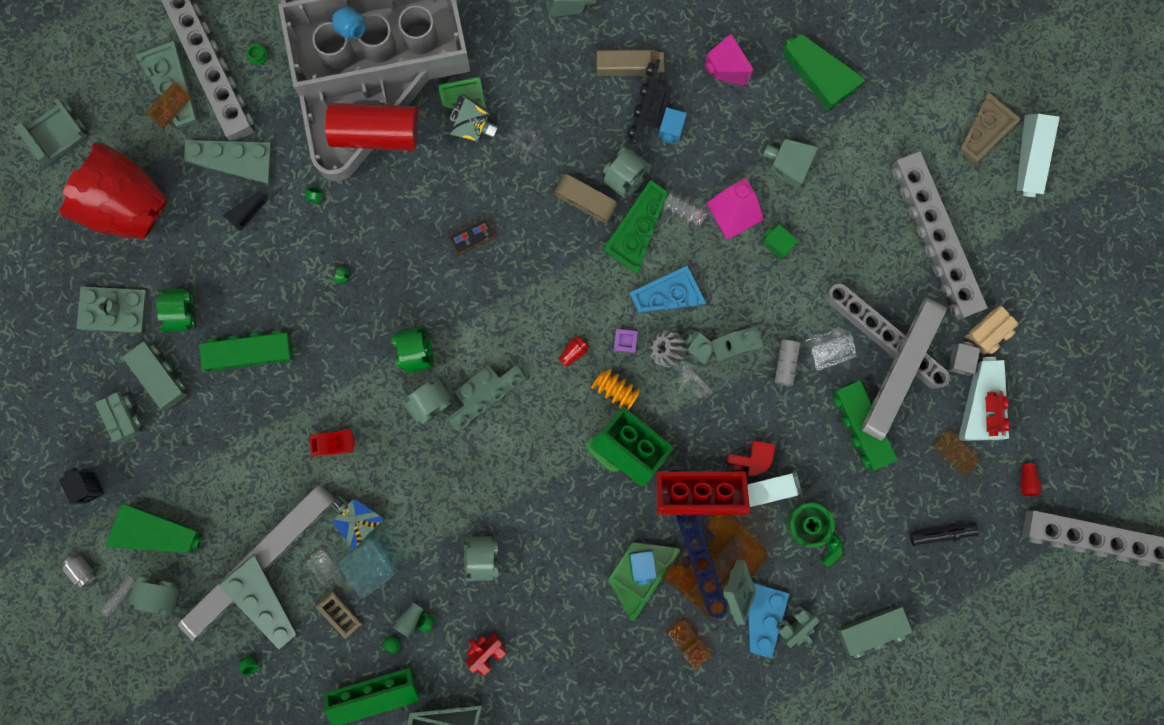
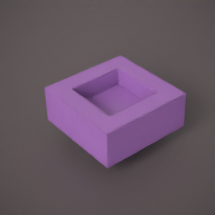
[614,329,638,354]

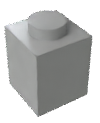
[948,341,980,376]

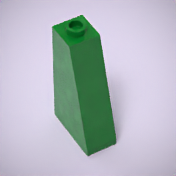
[782,34,865,111]
[105,504,203,553]

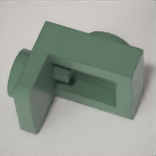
[681,329,714,364]

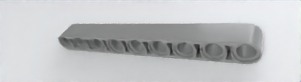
[178,484,335,642]

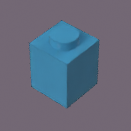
[658,107,687,144]
[629,551,656,585]

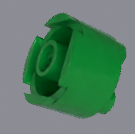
[156,288,195,333]
[392,326,434,374]
[786,503,835,548]

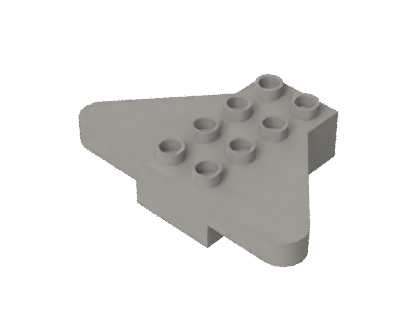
[278,0,471,181]

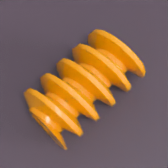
[591,368,640,410]

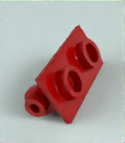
[985,391,1010,437]

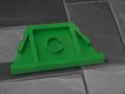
[608,542,680,622]

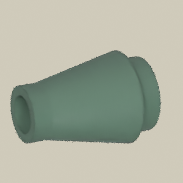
[394,603,423,637]

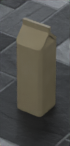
[596,50,664,76]

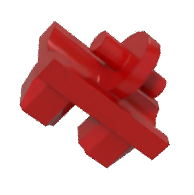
[465,632,506,676]

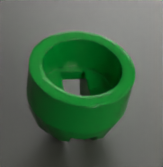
[305,187,323,205]
[333,265,351,284]
[416,613,436,632]
[380,636,400,655]
[239,656,259,676]

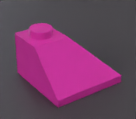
[704,34,753,86]
[706,178,764,240]

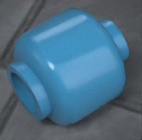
[332,6,366,40]

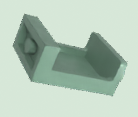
[14,98,88,166]

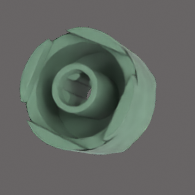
[603,147,651,199]
[401,376,452,424]
[464,536,498,582]
[127,577,180,616]

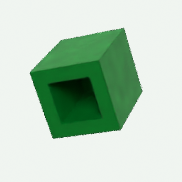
[762,224,798,260]

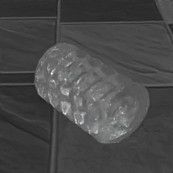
[663,188,711,230]

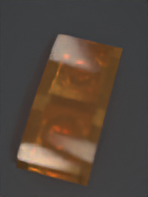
[666,618,712,670]

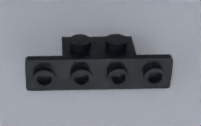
[627,59,672,144]

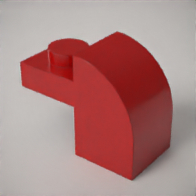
[309,429,355,457]
[725,441,775,476]

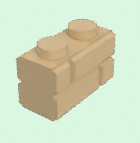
[964,306,1018,355]

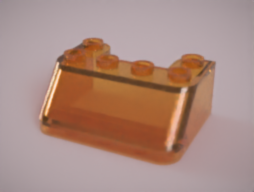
[662,515,768,620]

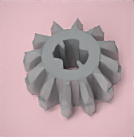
[649,330,687,368]

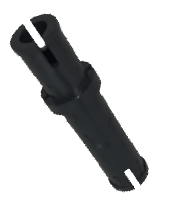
[910,522,979,546]

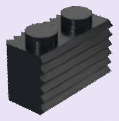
[59,468,105,504]

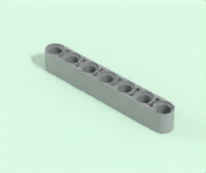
[826,284,950,389]
[861,297,947,441]

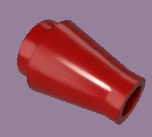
[558,335,590,367]
[1020,463,1043,496]

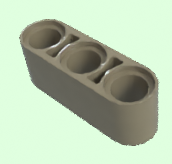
[554,174,618,223]

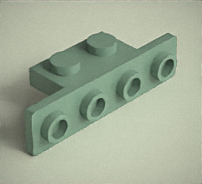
[448,365,525,431]

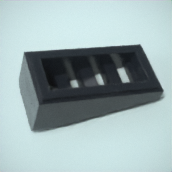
[223,191,268,230]

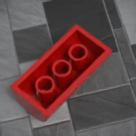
[325,103,419,151]
[656,472,750,515]

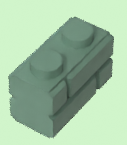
[95,392,143,444]

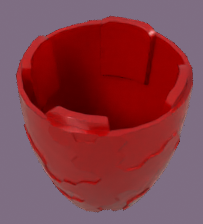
[58,141,167,239]

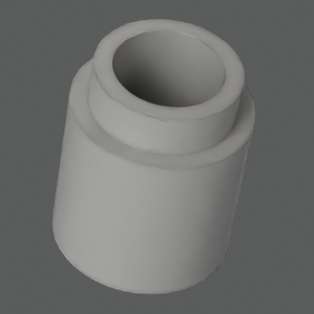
[62,555,96,589]

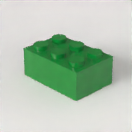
[591,406,674,487]

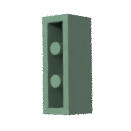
[122,341,188,411]
[836,606,913,658]

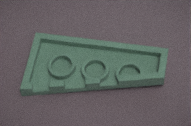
[136,41,199,128]
[184,140,272,186]
[219,553,296,649]

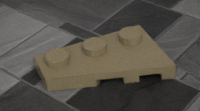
[960,92,1021,165]

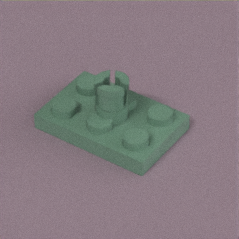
[76,287,148,334]

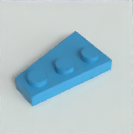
[629,266,706,313]
[748,583,789,659]

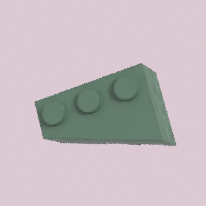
[407,706,482,725]

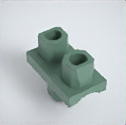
[776,606,820,648]

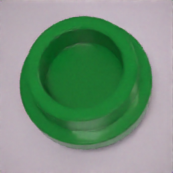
[246,44,268,65]

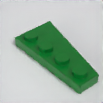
[602,180,668,275]

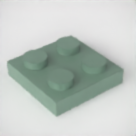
[724,560,756,625]

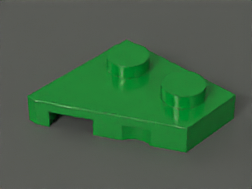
[438,77,486,110]

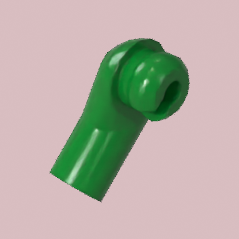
[821,535,843,569]

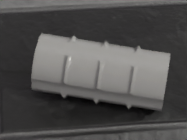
[774,340,800,386]

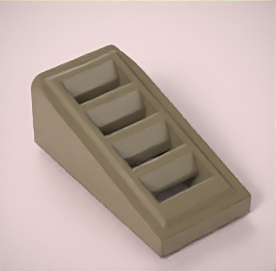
[315,589,362,639]

